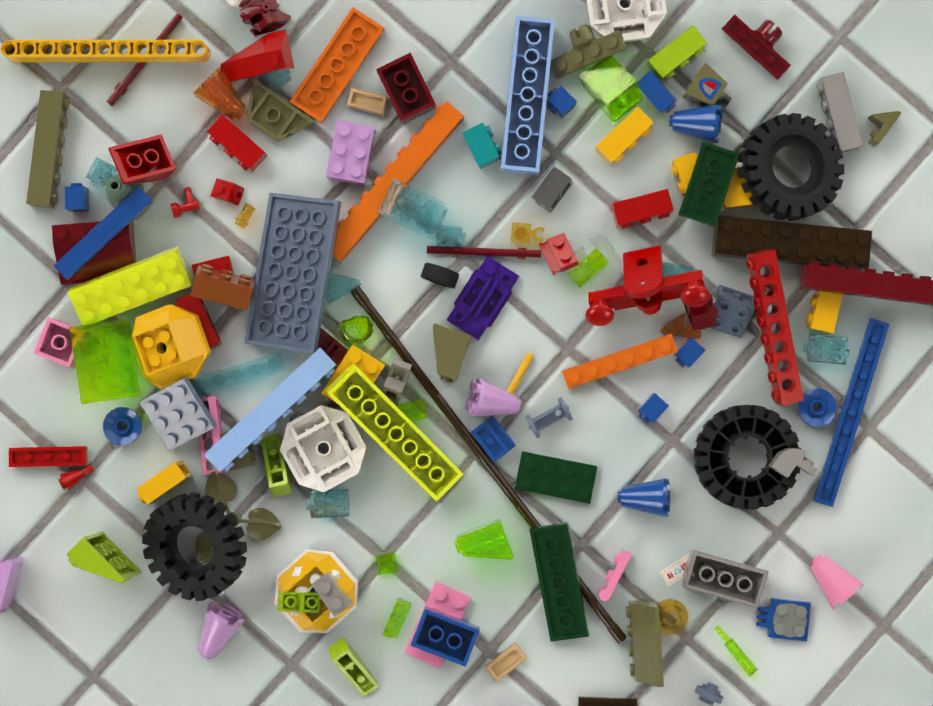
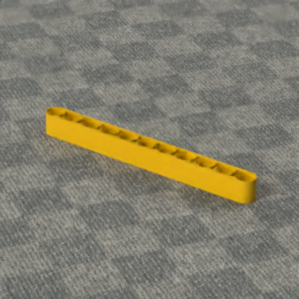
[0,40,211,63]

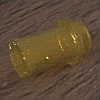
[235,203,256,229]

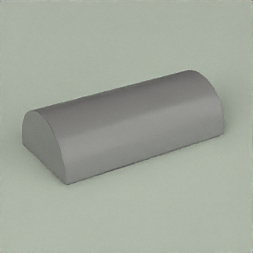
[682,550,769,608]

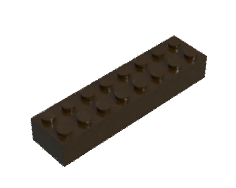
[711,215,872,271]

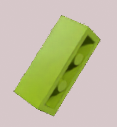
[646,25,707,81]

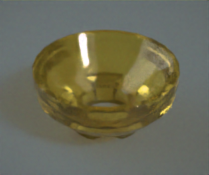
[657,599,688,634]

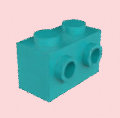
[462,122,502,169]

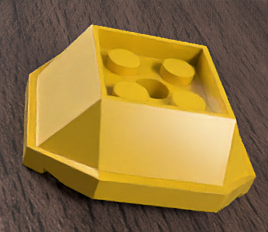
[130,304,211,389]

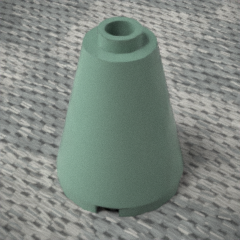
[106,174,144,208]

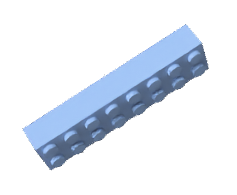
[500,16,555,176]
[204,348,336,472]

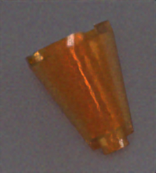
[193,67,246,120]

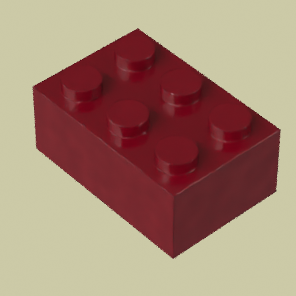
[376,52,436,125]

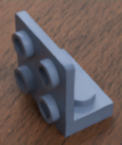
[709,285,755,338]

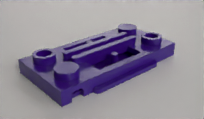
[447,256,519,341]

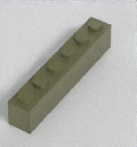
[26,90,70,209]

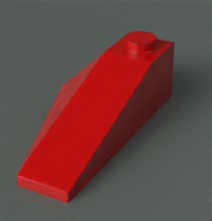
[220,30,294,83]

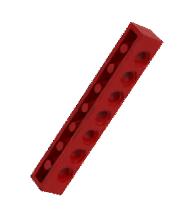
[746,249,804,406]

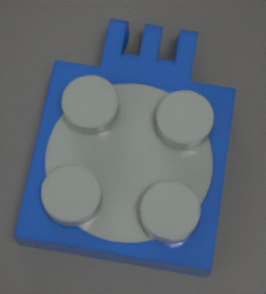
[756,598,811,642]

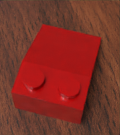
[108,134,176,184]

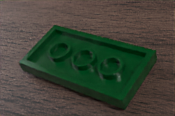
[678,141,740,227]
[515,451,597,504]

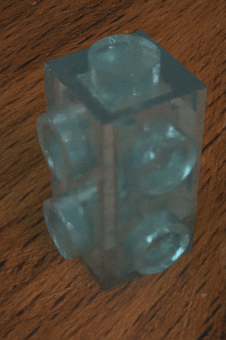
[803,334,850,365]
[306,489,350,518]

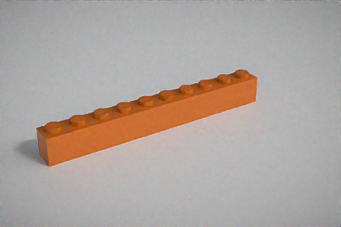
[333,101,464,263]

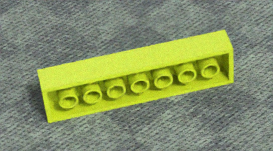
[325,363,464,502]

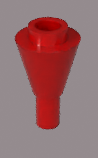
[58,464,95,491]

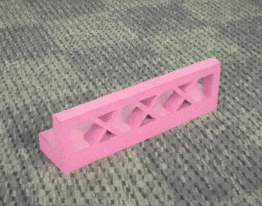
[199,396,225,475]

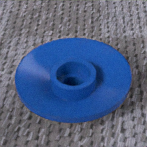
[798,388,837,427]
[103,407,142,445]

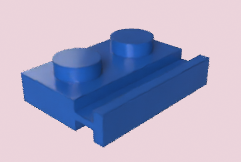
[471,415,516,462]

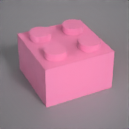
[34,317,90,368]

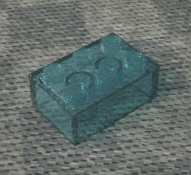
[377,179,450,240]

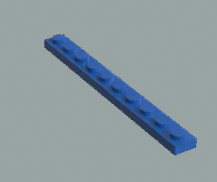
[813,318,890,507]

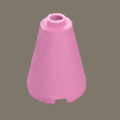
[810,555,864,610]

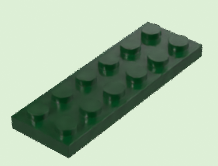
[529,522,589,642]

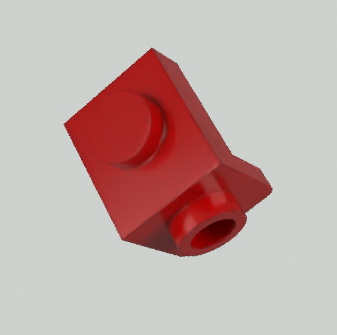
[210,178,244,206]

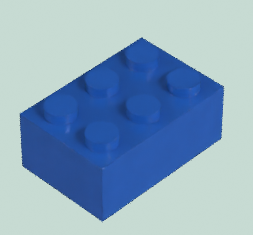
[411,606,480,667]

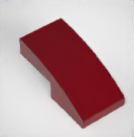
[317,328,349,366]

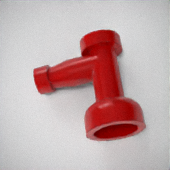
[170,187,200,218]

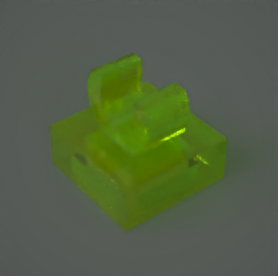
[376,552,398,575]

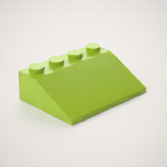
[66,531,142,583]

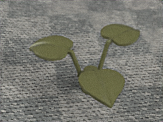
[195,472,281,563]

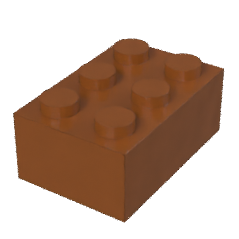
[190,264,255,310]

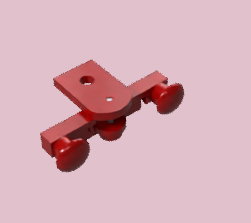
[585,245,710,326]

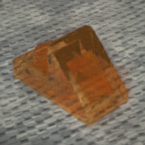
[660,313,702,340]

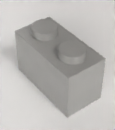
[312,571,352,617]

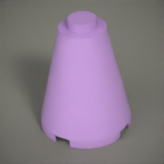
[199,602,244,659]

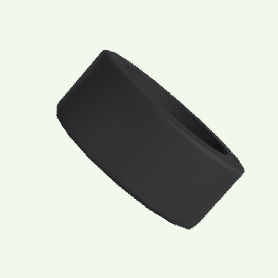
[420,263,459,289]

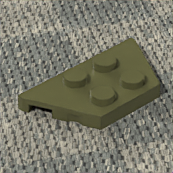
[246,78,314,142]

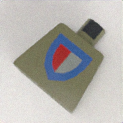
[683,63,732,108]

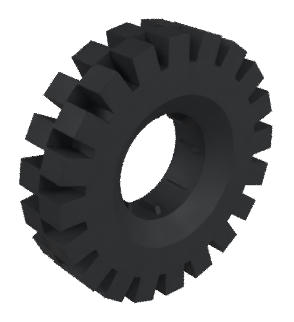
[693,405,801,510]

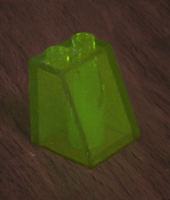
[579,56,643,123]
[454,519,514,560]

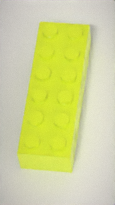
[67,246,193,327]

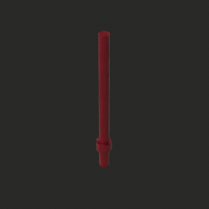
[106,13,183,106]
[427,246,541,259]

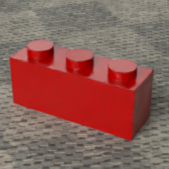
[207,115,267,172]
[611,189,674,229]
[175,294,222,350]

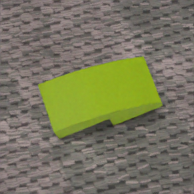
[277,591,320,613]

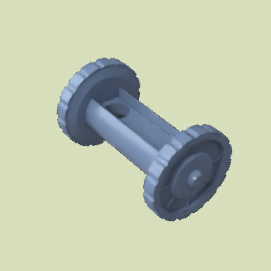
[525,397,573,438]

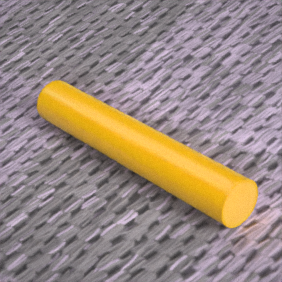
[507,352,534,394]

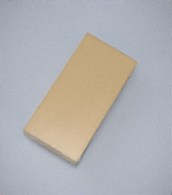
[346,87,388,116]
[485,642,527,682]

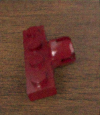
[721,14,791,80]

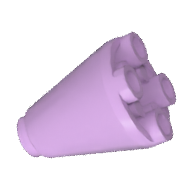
[465,378,521,416]

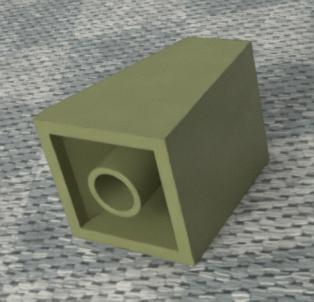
[433,323,471,383]

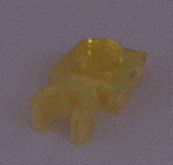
[510,222,544,244]

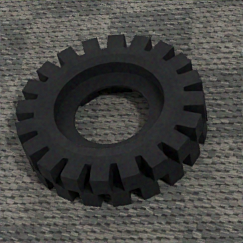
[738,113,844,221]
[142,492,247,601]

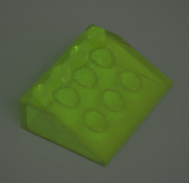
[69,319,141,405]

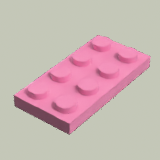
[405,581,471,668]

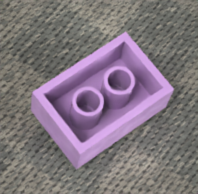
[326,120,376,186]

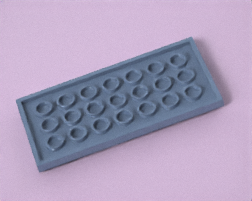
[245,193,342,354]

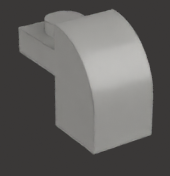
[382,358,412,405]
[768,448,817,478]

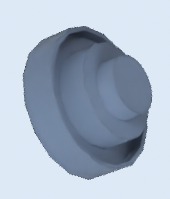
[694,682,724,706]

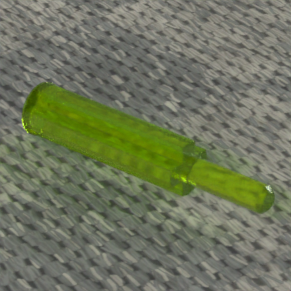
[715,625,758,676]

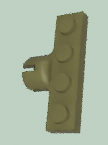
[551,25,627,79]

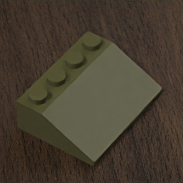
[626,599,664,687]

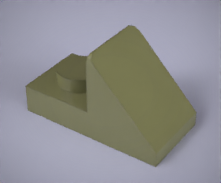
[868,111,901,147]

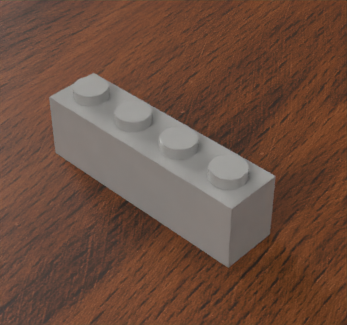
[816,72,863,153]

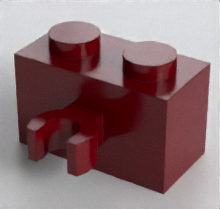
[684,294,719,331]

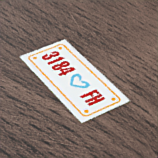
[660,553,690,586]

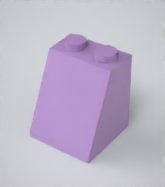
[0,557,23,613]

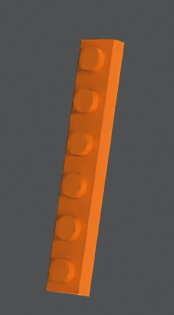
[562,333,678,389]

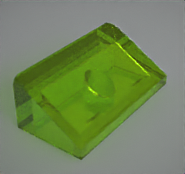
[567,248,609,288]
[382,598,411,638]

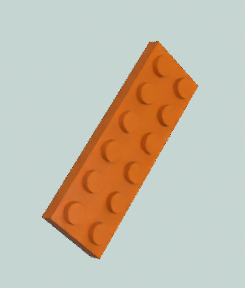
[289,7,385,124]

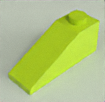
[261,433,293,498]
[328,637,379,697]

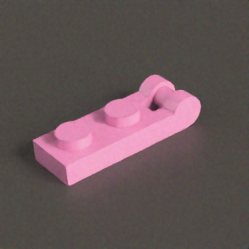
[597,550,632,601]

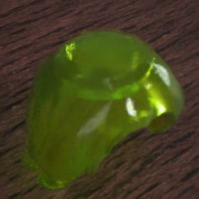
[337,316,373,345]

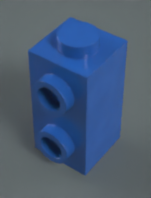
[636,71,678,113]

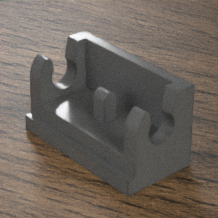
[532,167,573,213]

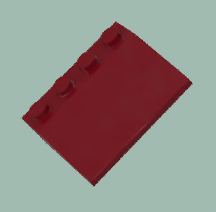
[52,221,136,285]

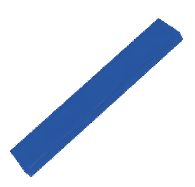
[54,187,153,280]

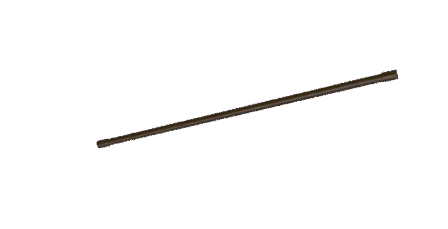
[350,286,627,644]

